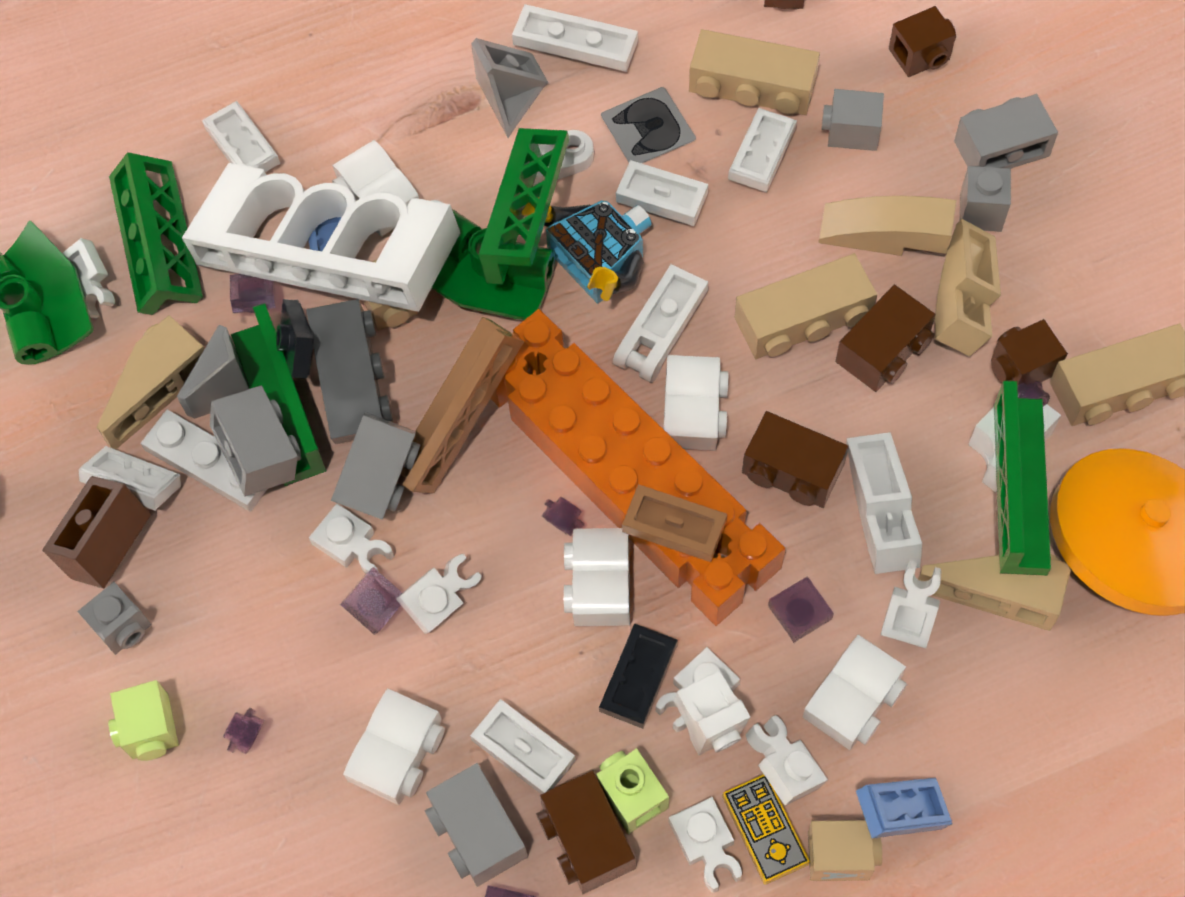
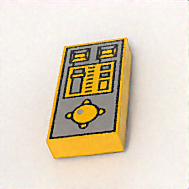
[722,774,810,885]

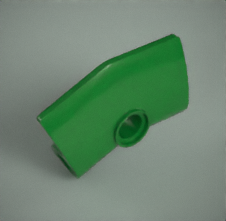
[432,209,556,320]
[0,221,94,365]

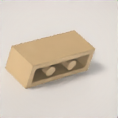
[689,29,820,116]
[734,253,877,360]
[1050,323,1185,426]

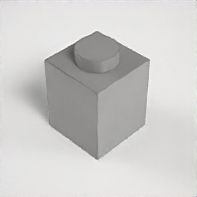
[821,89,884,151]
[959,166,1011,232]

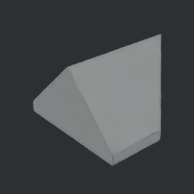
[471,38,548,138]
[177,325,250,419]

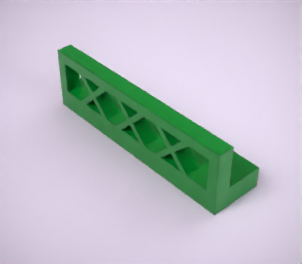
[479,128,569,284]
[109,152,203,315]
[231,303,326,486]
[994,381,1051,576]

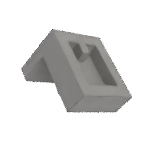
[77,582,151,655]

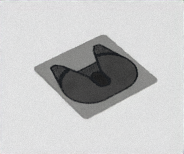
[601,87,696,163]

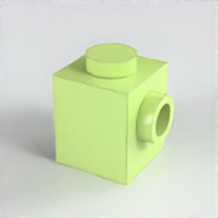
[108,680,179,761]
[596,748,669,834]

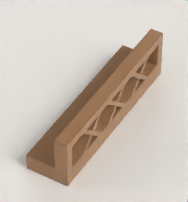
[400,317,524,493]

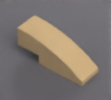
[818,195,957,256]
[935,219,1001,357]

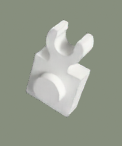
[63,238,115,319]
[309,504,394,578]
[396,554,482,634]
[881,560,942,648]
[656,647,740,732]
[746,715,828,806]
[668,797,742,893]

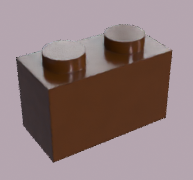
[835,284,936,392]
[742,411,849,508]
[42,476,151,589]
[536,770,636,894]

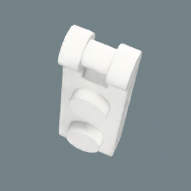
[613,264,708,383]

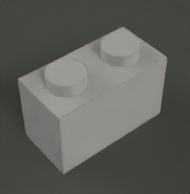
[954,94,1058,169]
[210,385,301,497]
[331,412,421,520]
[425,763,528,887]

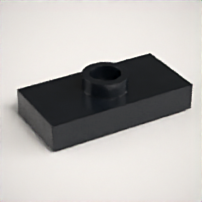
[276,299,314,378]
[599,623,678,729]

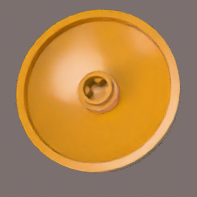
[1050,448,1185,616]

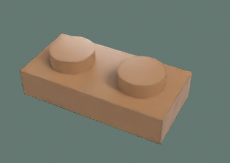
[622,484,727,562]

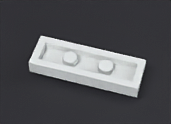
[512,4,638,72]
[141,409,267,512]

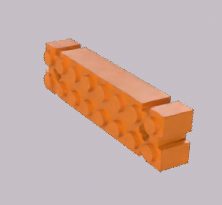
[490,309,786,626]

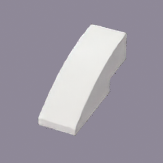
[846,432,922,574]

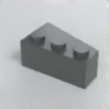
[306,299,393,444]

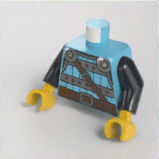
[521,197,652,304]

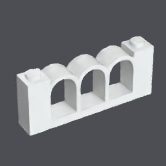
[182,163,460,312]

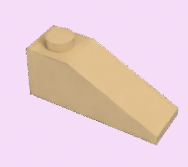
[97,315,204,450]
[918,554,1071,631]

